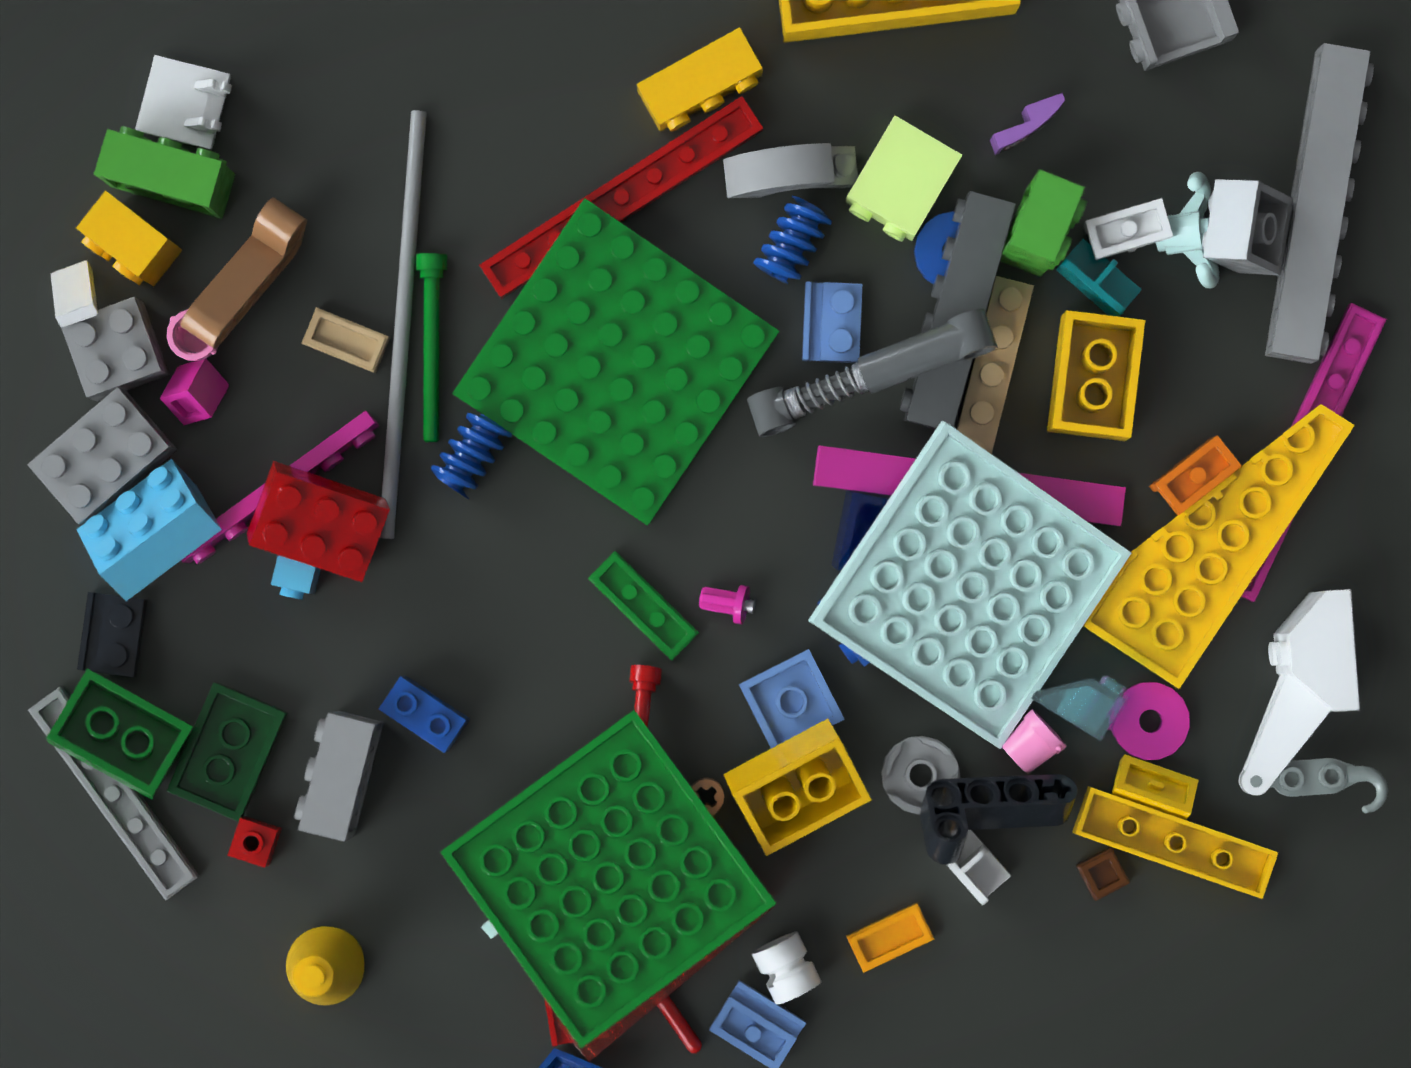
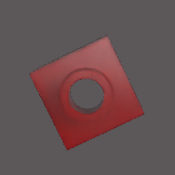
[227,816,282,868]

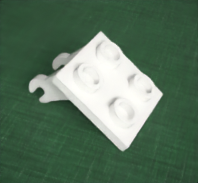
[135,55,232,150]

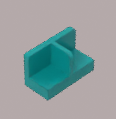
[1056,239,1142,317]

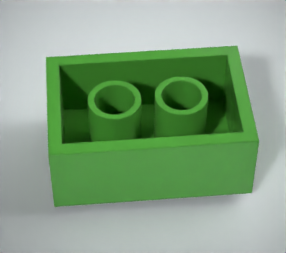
[94,126,235,219]
[1000,170,1087,278]

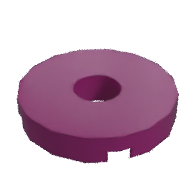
[1110,682,1190,760]

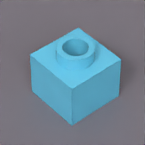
[271,555,321,600]

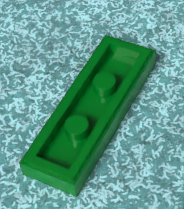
[588,551,699,661]

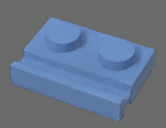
[802,282,862,363]
[709,980,806,1068]

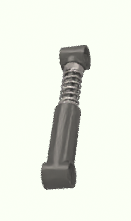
[747,308,997,437]

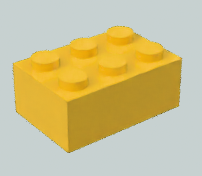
[1047,310,1145,441]
[723,719,872,856]

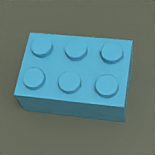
[77,459,222,601]

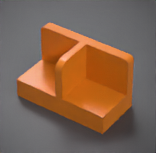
[1149,435,1242,516]

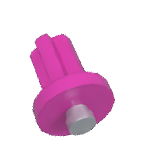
[699,585,756,625]

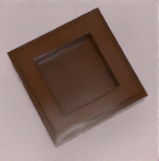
[1076,847,1130,901]

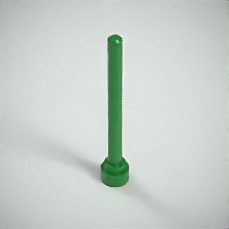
[416,253,448,442]

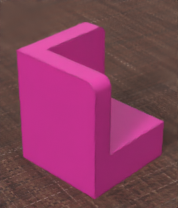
[160,358,229,425]

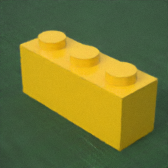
[637,27,763,132]

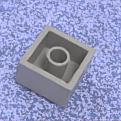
[1202,179,1293,276]
[61,297,170,401]

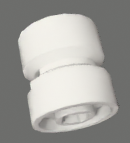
[752,931,822,1004]

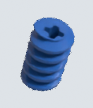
[753,196,832,284]
[431,413,513,499]

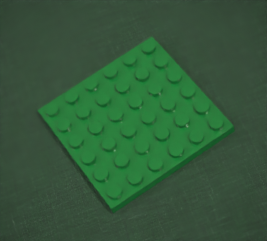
[452,198,779,526]
[440,710,776,1049]

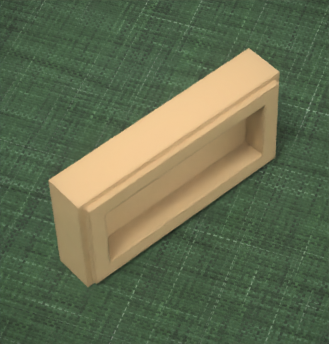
[302,307,390,373]

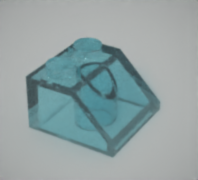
[1031,675,1130,741]

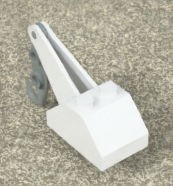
[1239,589,1388,813]

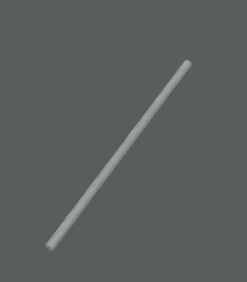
[379,110,427,539]

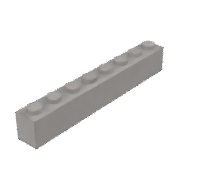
[1265,43,1374,364]

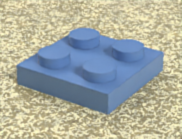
[739,649,844,748]

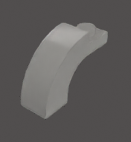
[723,143,858,198]

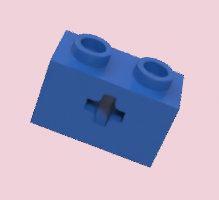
[379,675,470,753]

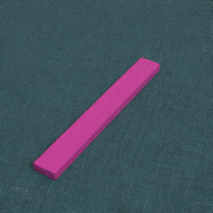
[1241,303,1387,602]
[813,446,1126,526]

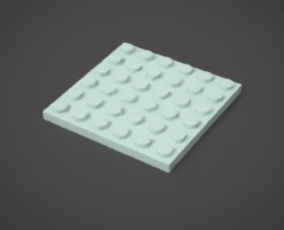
[808,421,1131,749]

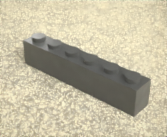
[899,191,1016,429]

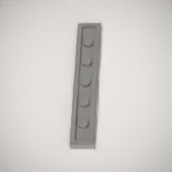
[28,686,199,901]

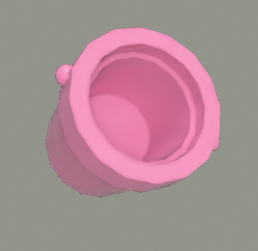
[167,310,218,361]
[1002,709,1067,774]

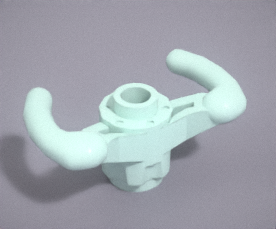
[1156,172,1219,289]

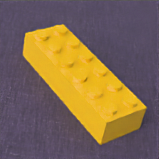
[779,0,1021,43]

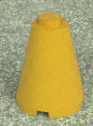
[286,926,364,1005]

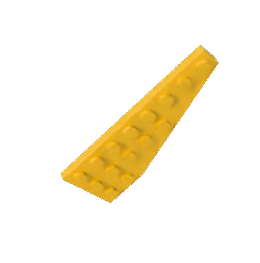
[1083,404,1355,689]

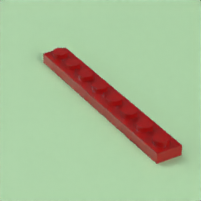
[479,96,763,299]

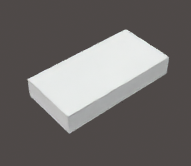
[50,260,98,327]

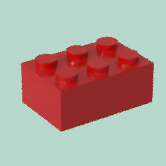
[247,461,390,582]

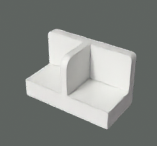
[1083,198,1173,260]
[944,830,1011,906]

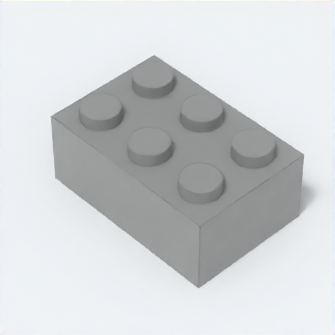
[27,387,178,525]
[295,711,384,842]

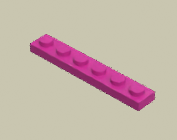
[181,411,379,565]

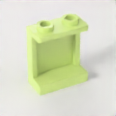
[845,115,962,242]

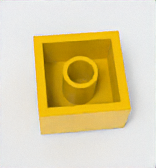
[76,190,182,286]

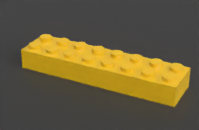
[1072,786,1279,899]

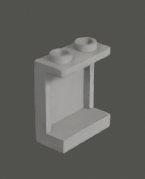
[1116,0,1239,71]

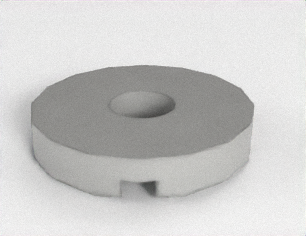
[881,736,960,815]

